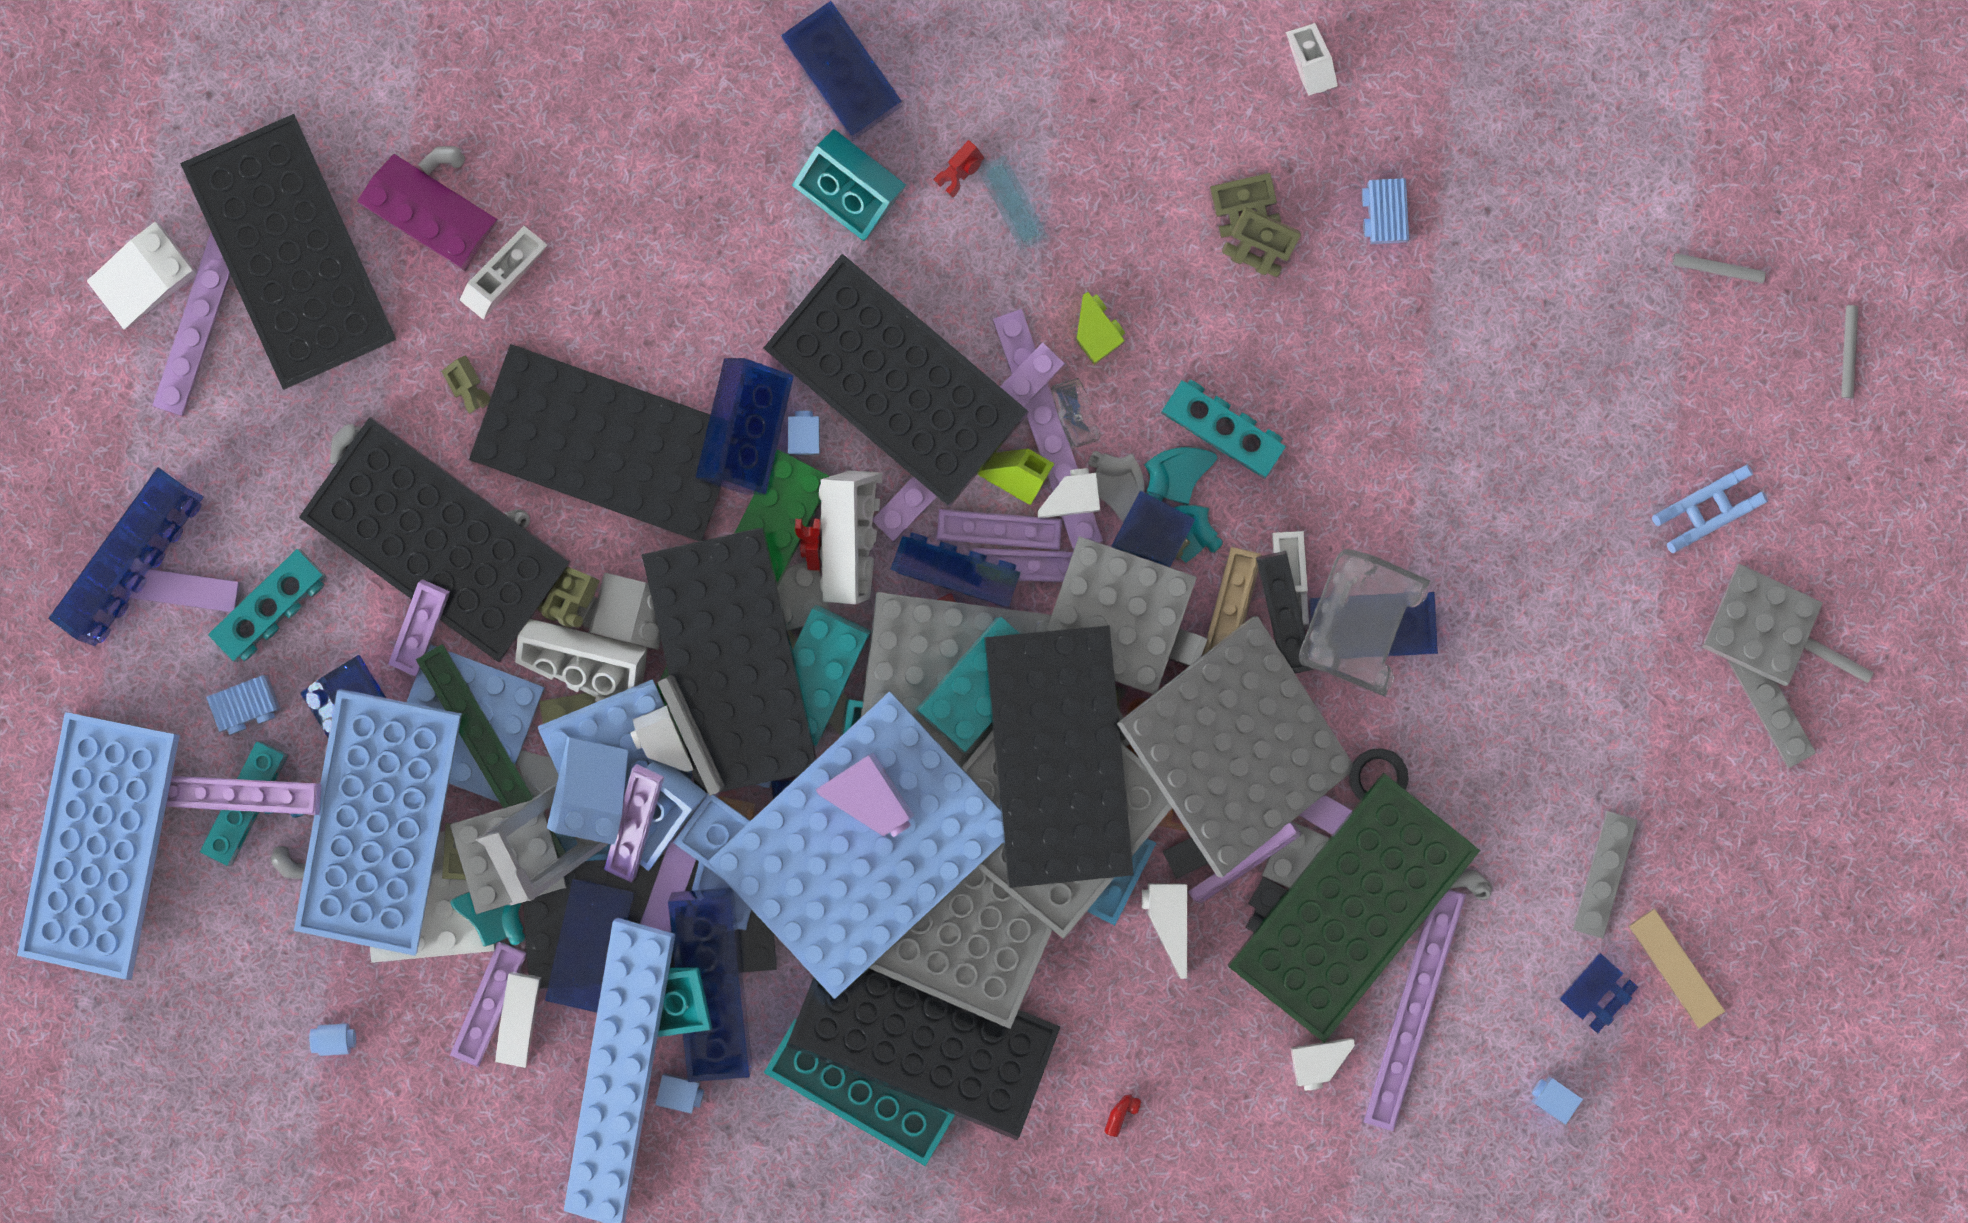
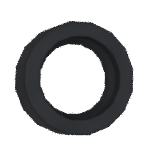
[1349,748,1409,800]

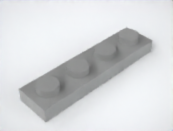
[1727,660,1816,768]
[1572,811,1637,939]

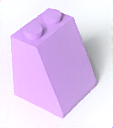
[816,752,914,837]

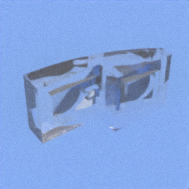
[1051,378,1102,449]

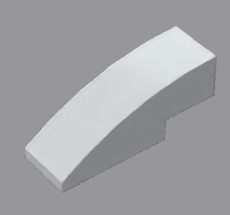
[1272,531,1309,630]
[495,972,542,1068]

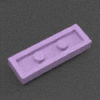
[388,579,450,677]

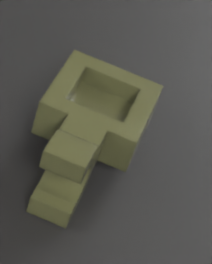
[441,355,491,414]

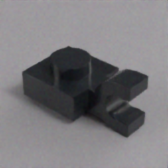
[1245,877,1288,932]

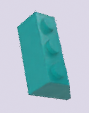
[792,128,906,241]

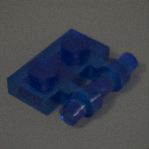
[1558,953,1639,1034]

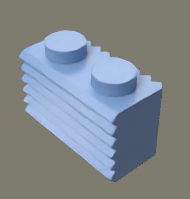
[1362,178,1409,245]
[206,675,281,735]

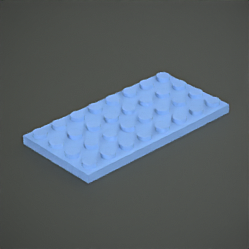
[294,689,462,956]
[17,712,180,980]

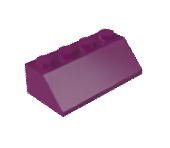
[357,154,498,271]

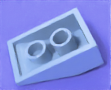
[547,737,628,845]
[640,760,708,871]

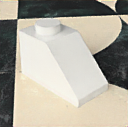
[1286,23,1338,96]
[1037,468,1100,519]
[630,706,693,772]
[1291,1038,1355,1091]

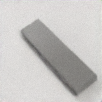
[657,675,724,796]

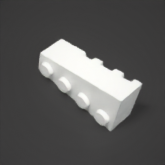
[819,471,883,604]
[515,619,647,702]

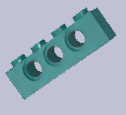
[1161,379,1286,479]
[208,549,327,662]
[200,741,289,866]

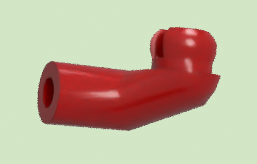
[1104,1094,1141,1137]

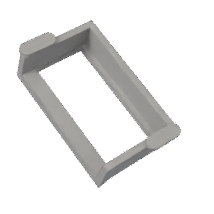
[475,784,608,905]

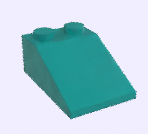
[658,968,712,1037]

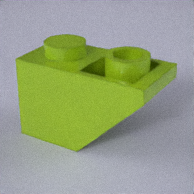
[1076,292,1126,365]
[977,448,1054,505]

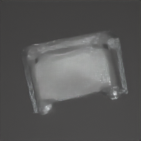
[1299,549,1430,697]

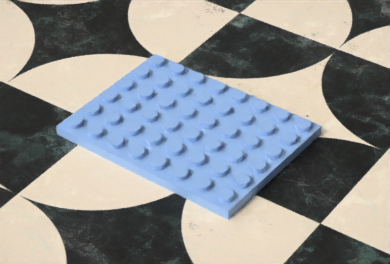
[707,691,1004,999]

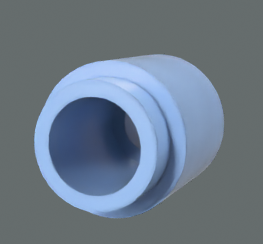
[309,1023,356,1056]

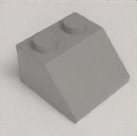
[589,573,661,650]

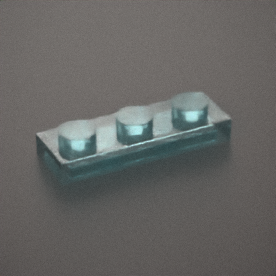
[977,155,1048,251]

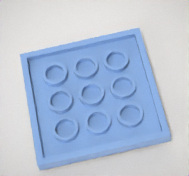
[407,645,545,803]
[538,679,692,796]

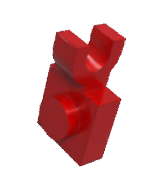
[933,140,985,198]
[795,519,822,570]

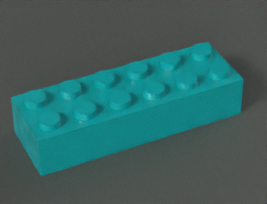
[764,1017,955,1167]

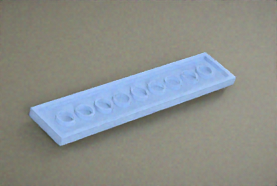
[564,918,675,1223]

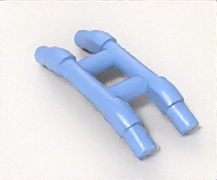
[1652,464,1768,553]

